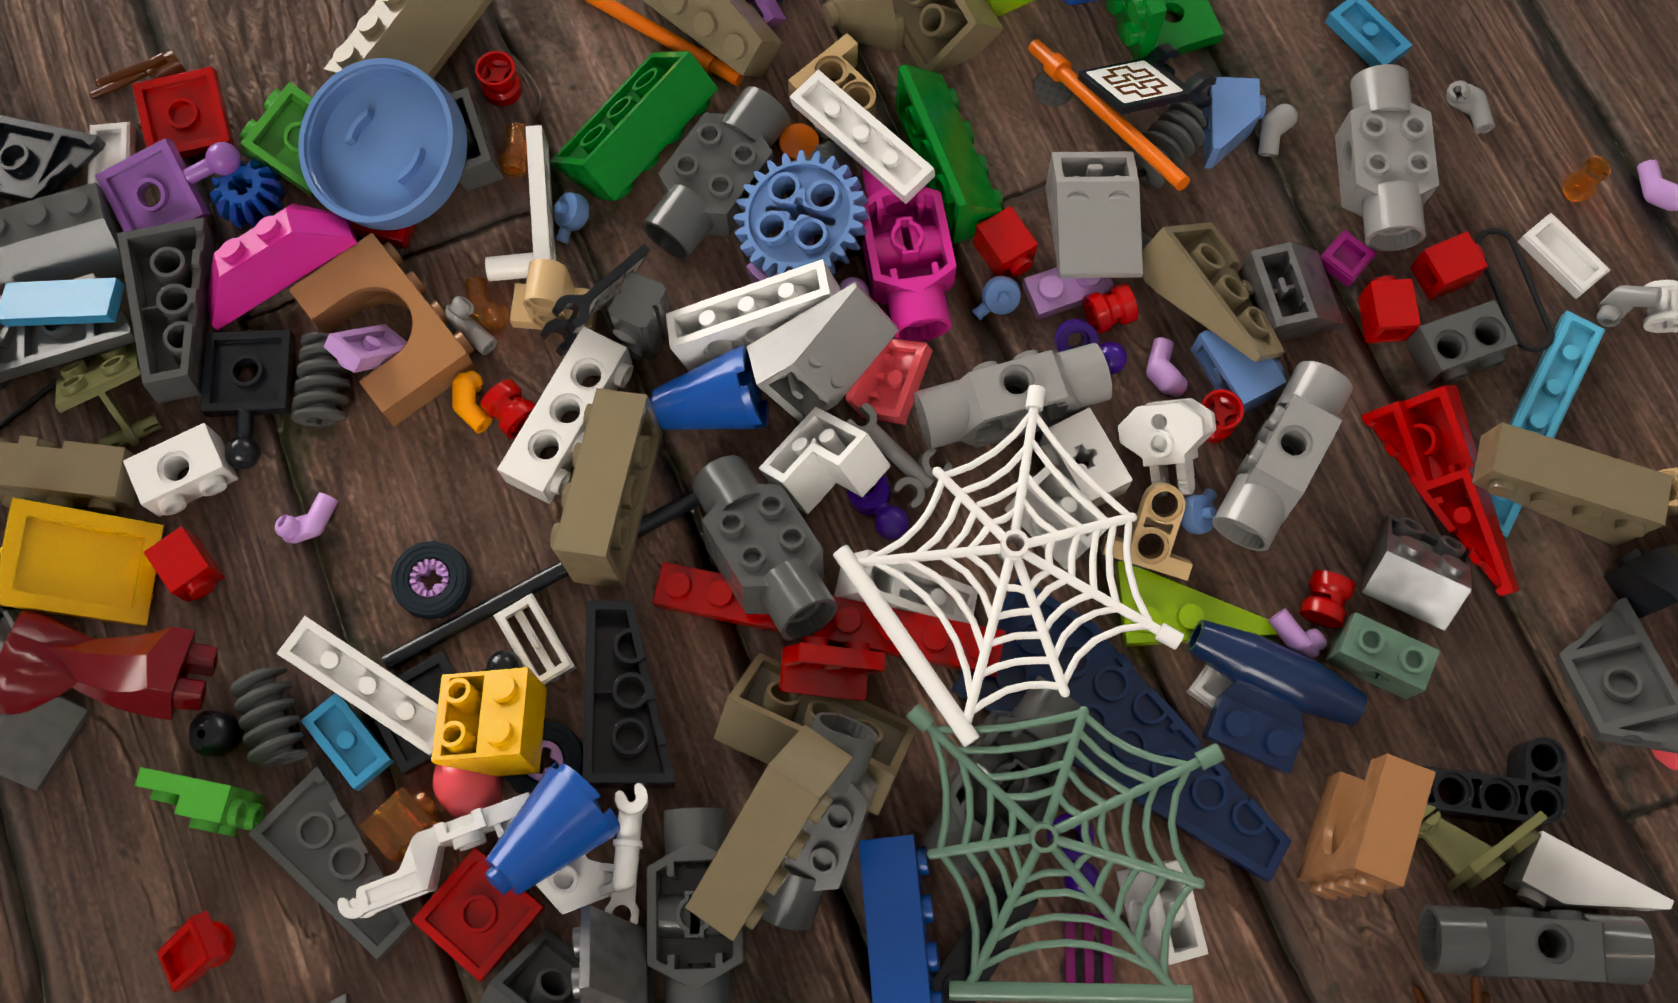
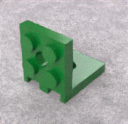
[1105,0,1224,60]

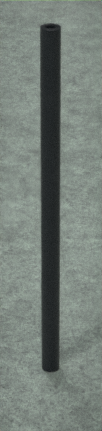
[381,490,701,671]

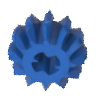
[209,158,285,229]

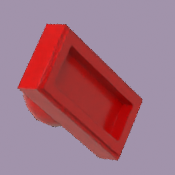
[157,910,237,993]

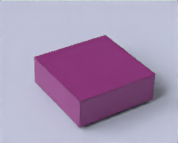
[1320,229,1377,287]

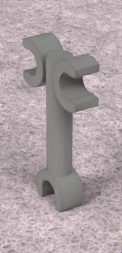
[846,403,953,510]

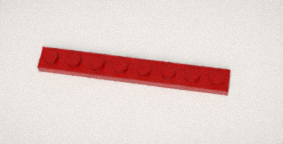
[652,562,1006,677]

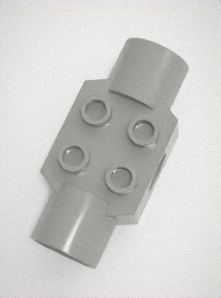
[1335,64,1439,251]
[913,343,1112,450]
[1212,361,1353,551]

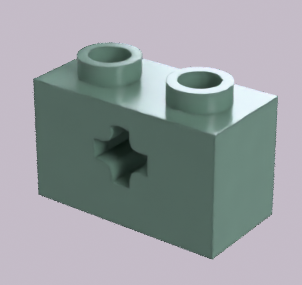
[1324,612,1440,700]

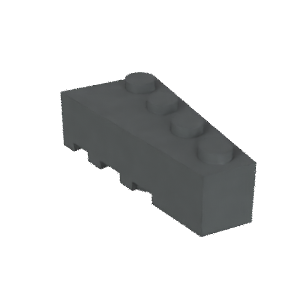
[117,217,216,404]

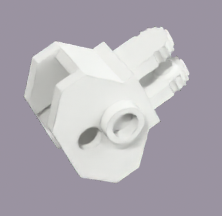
[1118,398,1216,497]

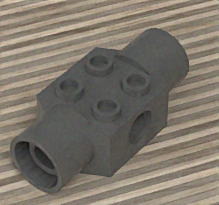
[642,86,790,260]
[692,455,838,641]
[921,675,1091,879]
[762,712,878,931]
[647,808,746,1003]
[1418,904,1655,985]

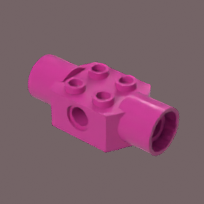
[860,168,957,342]

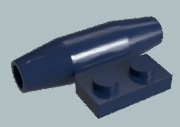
[1187,619,1367,774]

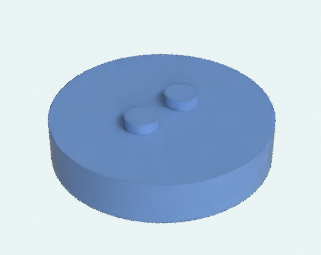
[298,58,467,231]

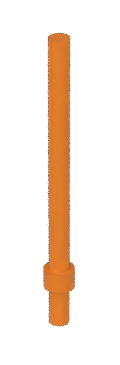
[584,0,744,86]
[1028,39,1190,191]

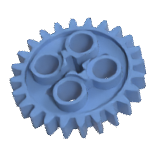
[734,150,869,278]

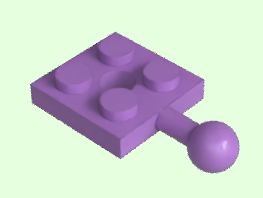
[95,139,241,232]

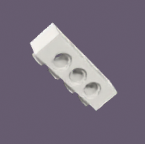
[666,259,840,371]
[497,327,633,504]

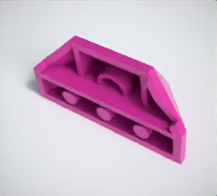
[207,203,358,330]

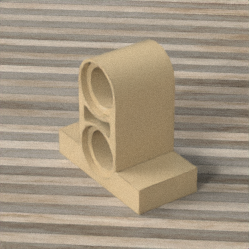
[788,33,876,117]
[510,259,597,333]
[1100,482,1193,581]

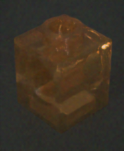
[359,787,440,863]

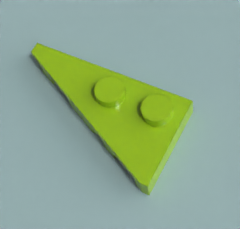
[1115,561,1278,647]

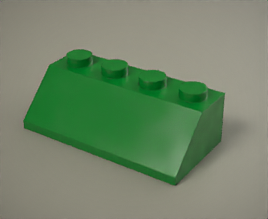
[549,51,719,202]
[895,64,1005,244]

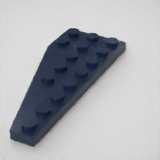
[951,578,1291,882]

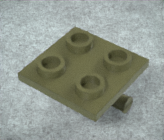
[55,342,164,447]
[1417,805,1548,892]

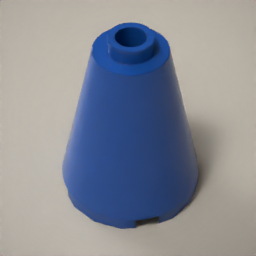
[649,345,769,430]
[484,762,620,895]

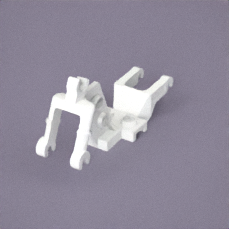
[337,783,648,924]

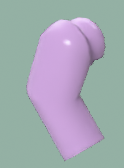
[1267,608,1327,659]

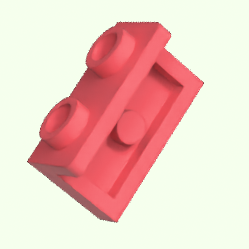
[846,338,933,425]

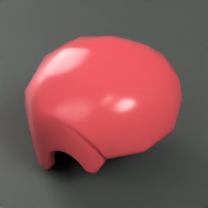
[433,764,503,818]

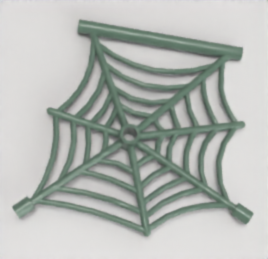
[906,703,1225,1003]

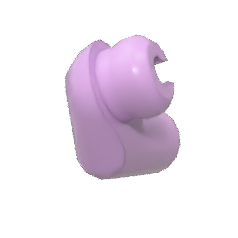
[1637,160,1678,211]
[1146,337,1188,397]
[275,492,339,544]

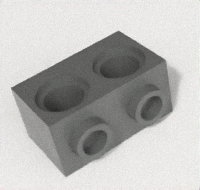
[1405,300,1518,386]

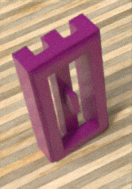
[1063,913,1113,983]

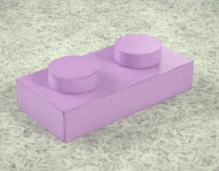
[1022,267,1114,320]
[324,324,407,373]

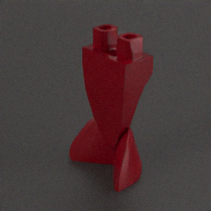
[0,610,218,720]

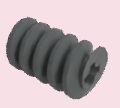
[1128,101,1207,189]
[291,332,352,427]
[230,667,309,768]

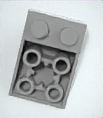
[1045,151,1143,279]
[746,282,899,423]

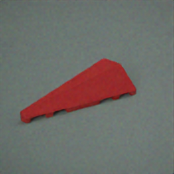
[1361,385,1520,597]

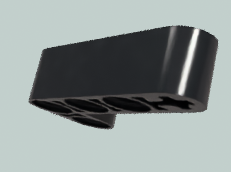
[1419,737,1567,827]

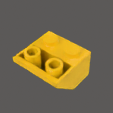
[431,667,547,776]

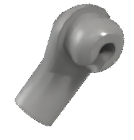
[1446,80,1495,134]
[1258,104,1298,157]
[1596,285,1662,327]
[445,296,497,355]

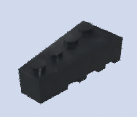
[582,601,676,789]

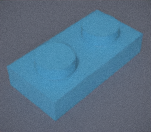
[1325,0,1413,67]
[301,693,395,791]

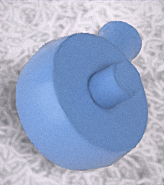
[554,192,589,244]
[972,276,1021,320]
[1181,489,1217,535]

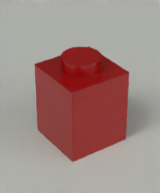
[973,206,1038,277]
[1410,231,1488,301]
[1358,276,1421,344]
[143,526,225,602]

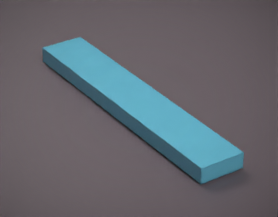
[1490,310,1606,539]

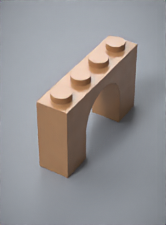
[288,233,476,427]
[1297,753,1436,901]

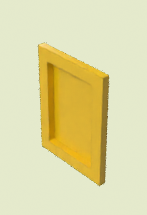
[0,497,164,627]

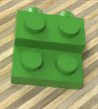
[239,81,314,197]
[134,767,265,837]

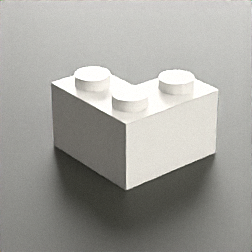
[758,407,891,514]

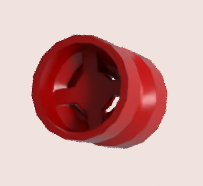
[475,51,522,107]
[1083,282,1138,335]
[480,379,535,439]
[1201,389,1244,443]
[1299,570,1356,628]

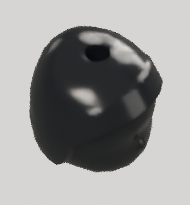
[189,710,244,757]

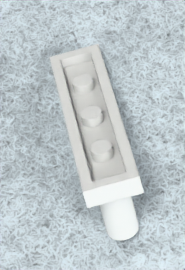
[789,69,935,204]
[485,125,556,282]
[276,616,438,756]

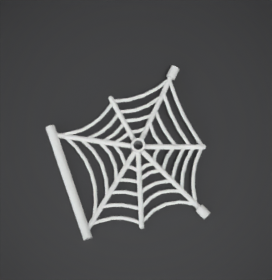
[833,385,1184,748]

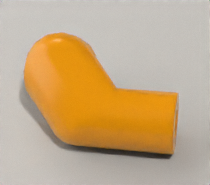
[452,370,492,434]

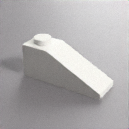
[834,549,978,623]
[1503,831,1674,911]

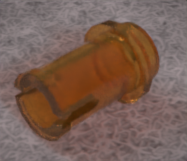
[498,122,528,178]
[1563,156,1611,202]

